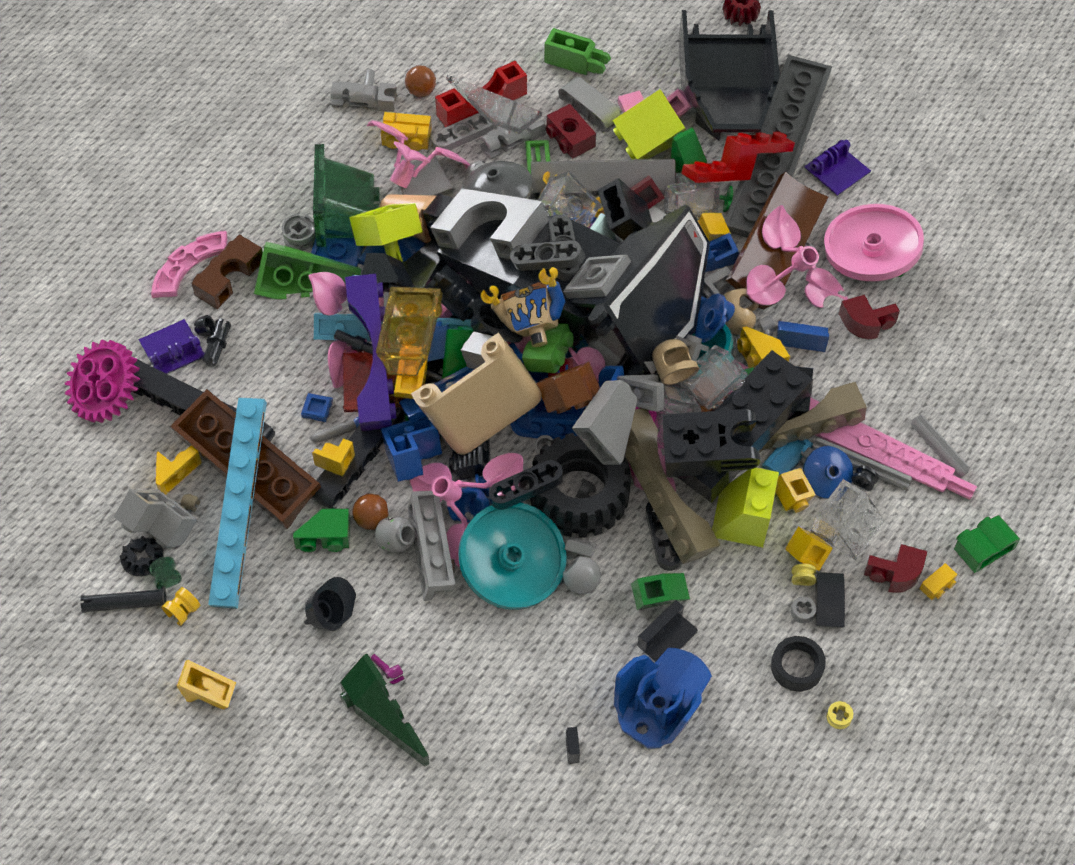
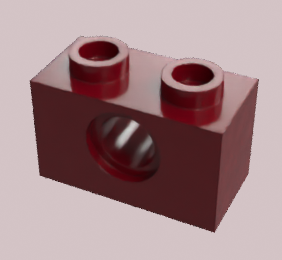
[545,104,596,159]

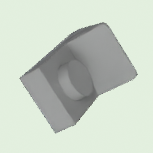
[618,375,664,412]

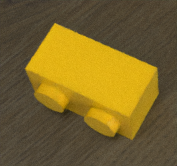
[919,563,958,600]

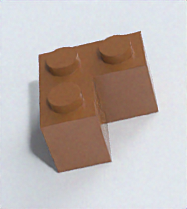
[536,361,600,414]

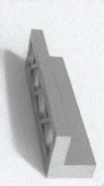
[407,491,456,601]

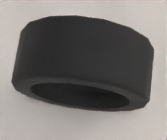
[771,636,826,692]

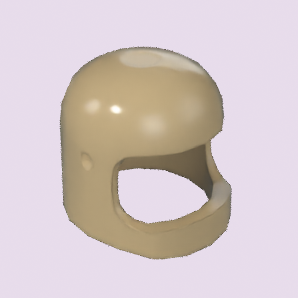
[723,289,759,335]
[653,339,699,385]

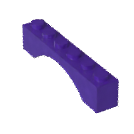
[345,274,397,431]

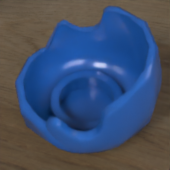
[447,487,490,523]

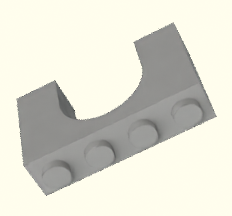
[430,189,549,259]

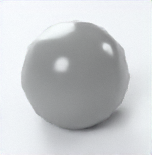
[563,557,601,594]

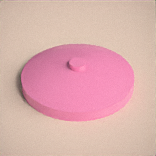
[824,204,924,281]

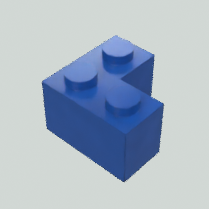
[381,417,442,482]

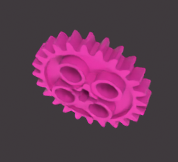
[65,339,140,423]

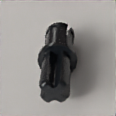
[203,319,231,366]

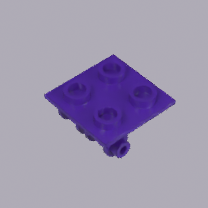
[804,139,871,196]
[138,319,204,374]

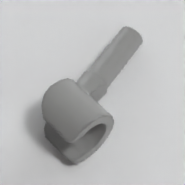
[757,315,775,336]

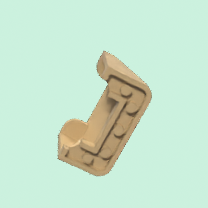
[411,332,541,454]

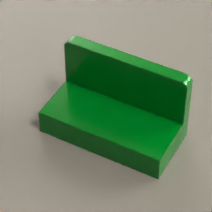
[442,326,474,379]

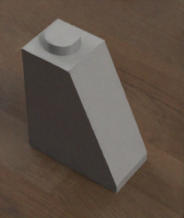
[572,380,638,465]

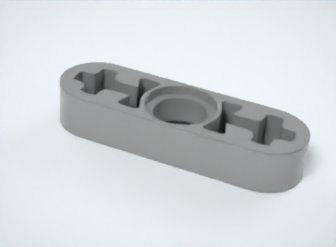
[432,112,494,150]

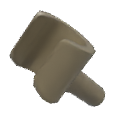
[180,494,201,512]

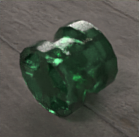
[148,557,182,590]

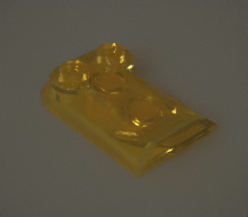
[376,287,443,376]

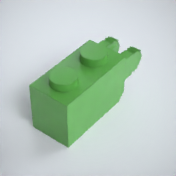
[544,28,611,75]

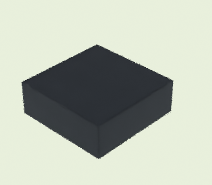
[565,727,580,764]

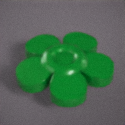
[719,185,733,212]

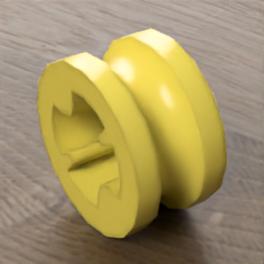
[791,564,816,586]
[826,701,854,729]

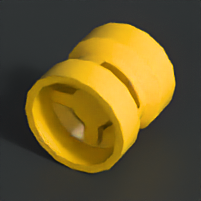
[161,587,201,626]

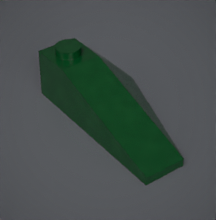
[339,654,430,767]

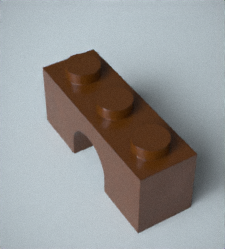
[191,234,263,310]

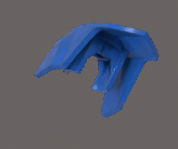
[614,648,712,749]

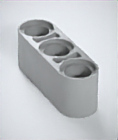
[558,77,621,132]

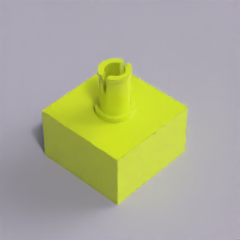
[349,203,423,262]

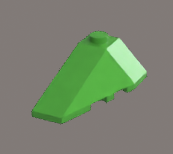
[254,242,362,300]

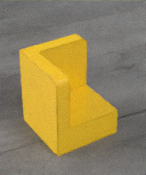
[312,438,355,476]
[785,526,833,571]

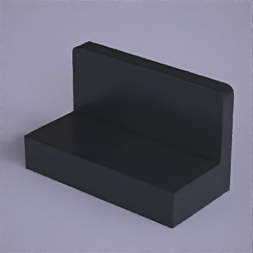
[637,600,698,662]

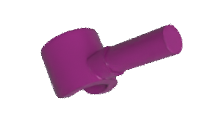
[371,654,405,684]

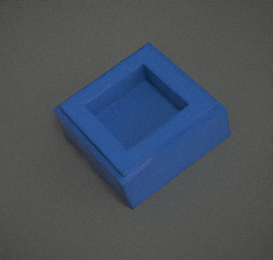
[301,393,333,422]

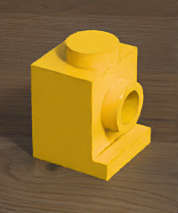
[775,468,816,513]

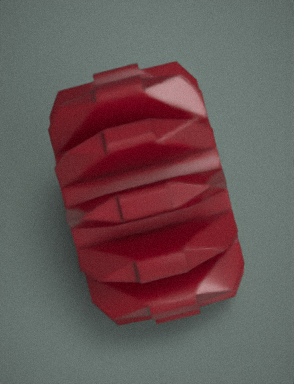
[722,0,761,27]

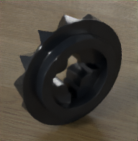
[119,536,164,577]

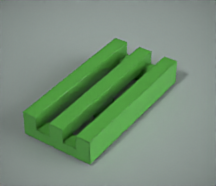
[525,140,550,174]

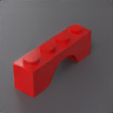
[435,61,527,127]

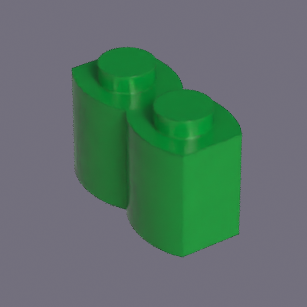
[954,515,1020,573]

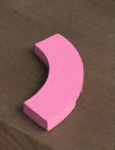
[151,231,227,298]

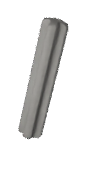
[911,415,970,478]

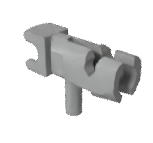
[331,69,397,112]
[480,110,545,159]

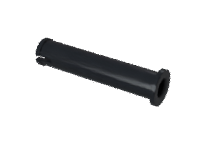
[80,586,167,613]

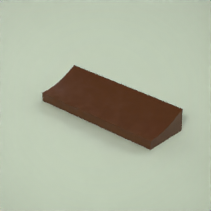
[726,172,829,310]
[170,389,321,529]

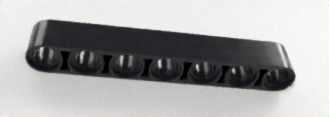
[131,359,275,442]

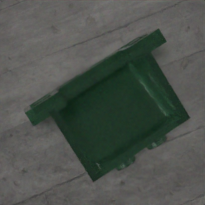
[313,144,380,247]

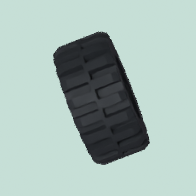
[529,433,631,538]

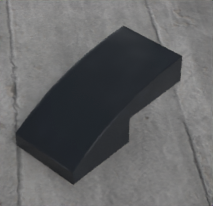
[815,572,845,628]

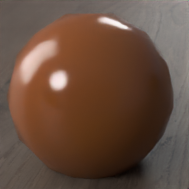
[405,65,436,97]
[352,493,388,530]

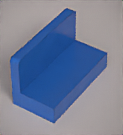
[776,321,829,352]

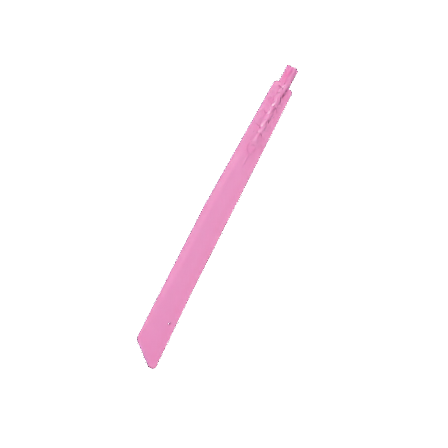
[699,359,977,500]

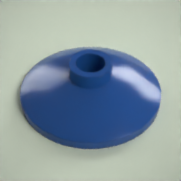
[695,293,727,342]
[803,446,853,499]

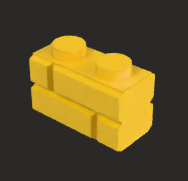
[381,112,432,151]

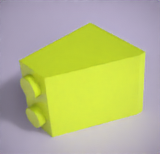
[612,89,686,160]
[712,468,779,548]

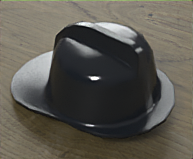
[470,298,523,343]
[304,577,356,631]

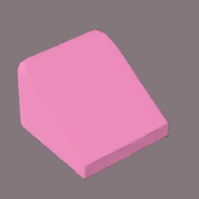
[667,89,692,118]

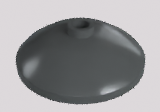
[461,161,533,199]

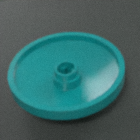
[458,503,567,610]

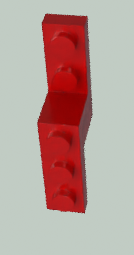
[681,132,795,183]

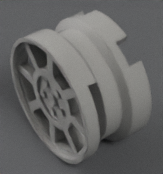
[282,214,317,251]

